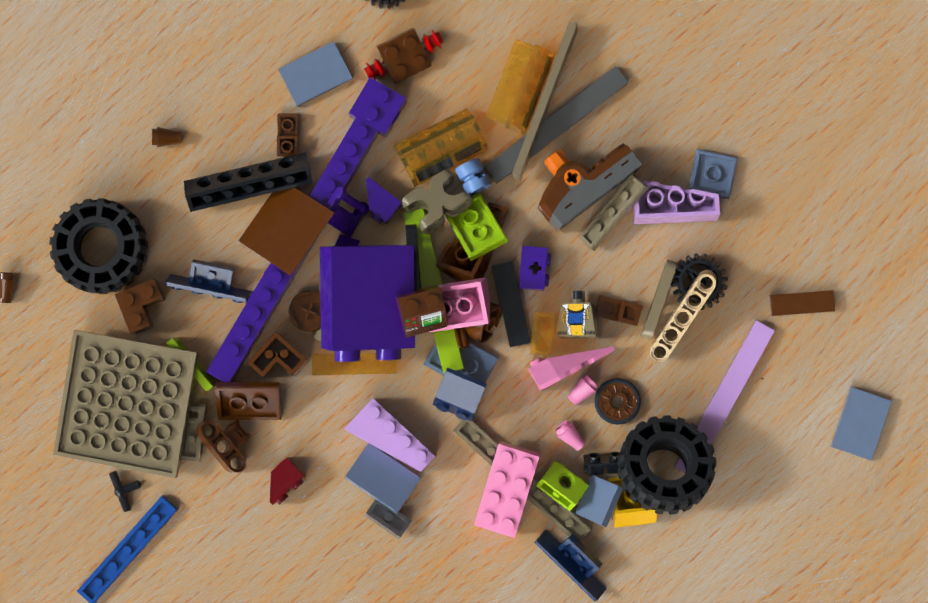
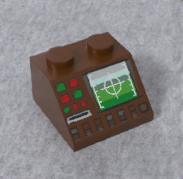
[395,285,447,338]

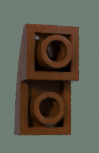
[277,113,299,157]

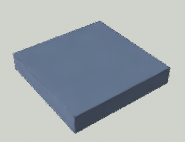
[688,149,738,199]
[575,475,623,527]

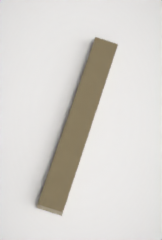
[512,21,578,181]
[453,420,592,542]

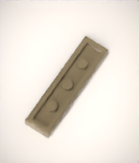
[578,173,648,251]

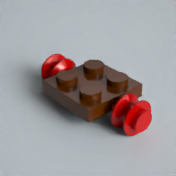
[364,28,444,84]

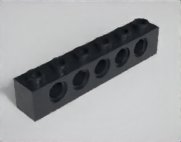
[184,152,313,212]

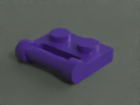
[325,187,369,238]

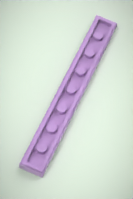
[674,320,775,473]

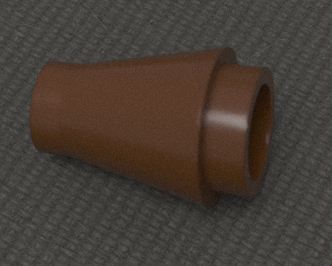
[152,127,182,147]
[0,272,17,303]

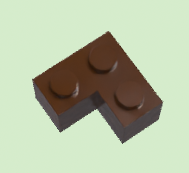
[115,279,166,335]
[247,332,309,378]

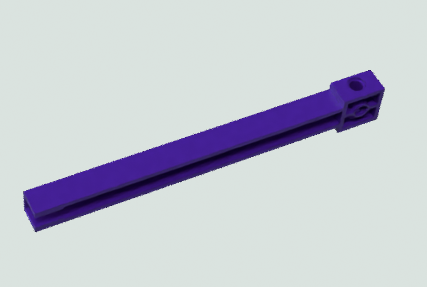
[206,78,407,382]

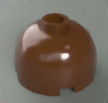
[465,302,502,344]

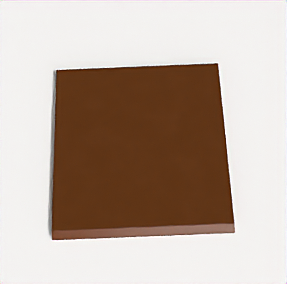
[238,188,334,276]

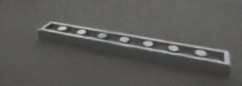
[484,66,628,184]

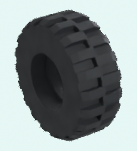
[49,198,148,294]
[617,415,717,515]

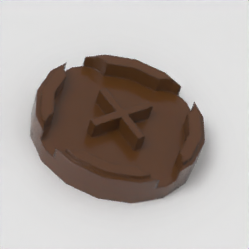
[288,290,321,332]

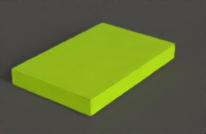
[444,192,508,261]

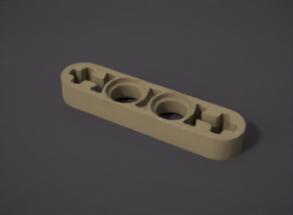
[641,259,677,340]

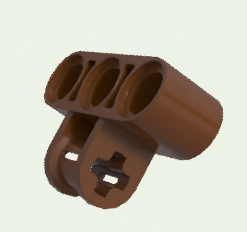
[196,419,251,473]

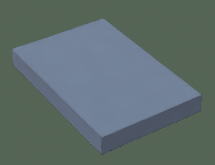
[278,41,353,107]
[423,342,499,383]
[830,387,891,461]
[345,443,421,514]

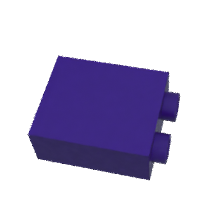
[320,245,415,362]

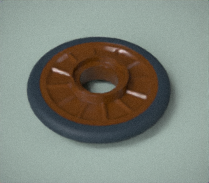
[595,378,641,425]

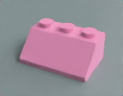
[423,278,490,333]

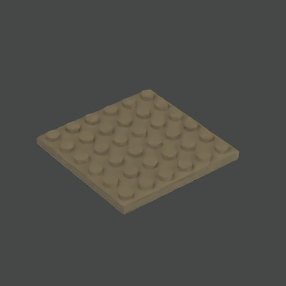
[53,330,199,478]

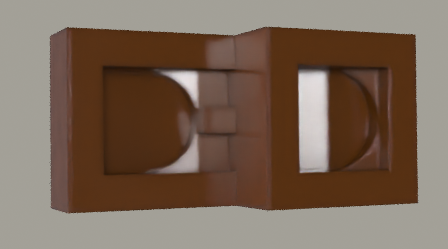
[596,295,642,326]

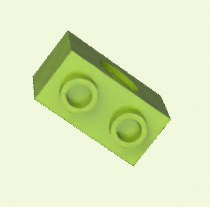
[536,460,589,511]

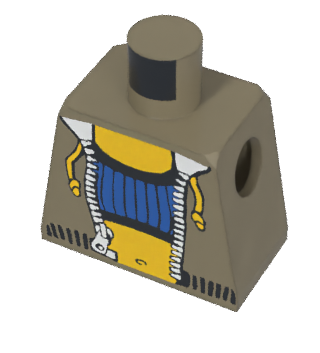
[556,291,600,339]

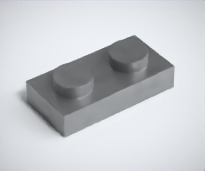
[364,499,412,539]

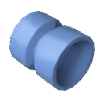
[455,158,492,195]

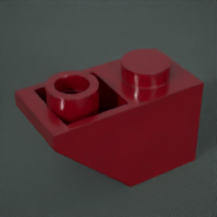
[270,457,306,505]

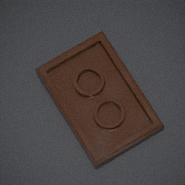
[215,382,282,420]

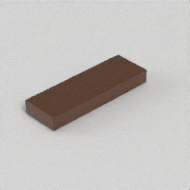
[769,290,835,316]

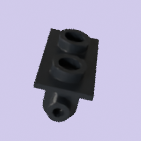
[583,452,620,475]

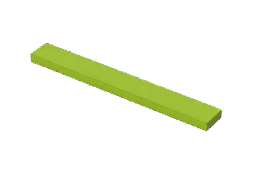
[403,208,464,374]

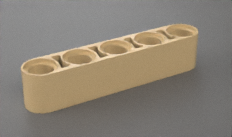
[650,270,717,362]

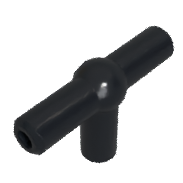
[109,471,141,512]

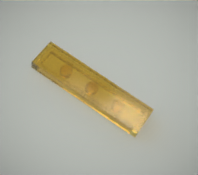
[312,353,396,376]

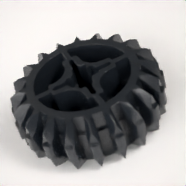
[671,253,728,310]

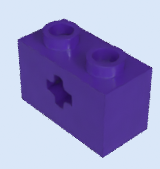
[518,246,551,291]

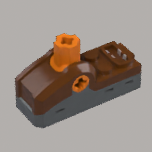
[538,143,642,233]

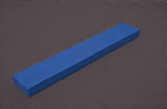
[77,495,179,603]

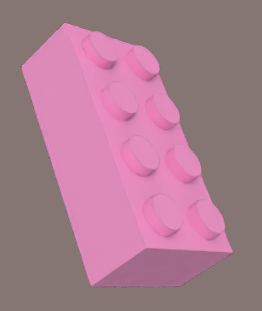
[474,441,541,538]

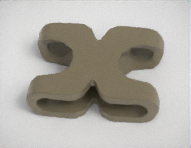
[401,169,473,235]

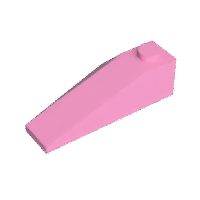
[528,347,615,391]

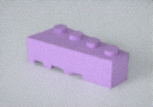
[633,180,720,225]
[344,398,435,472]

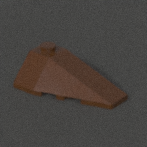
[436,202,508,282]

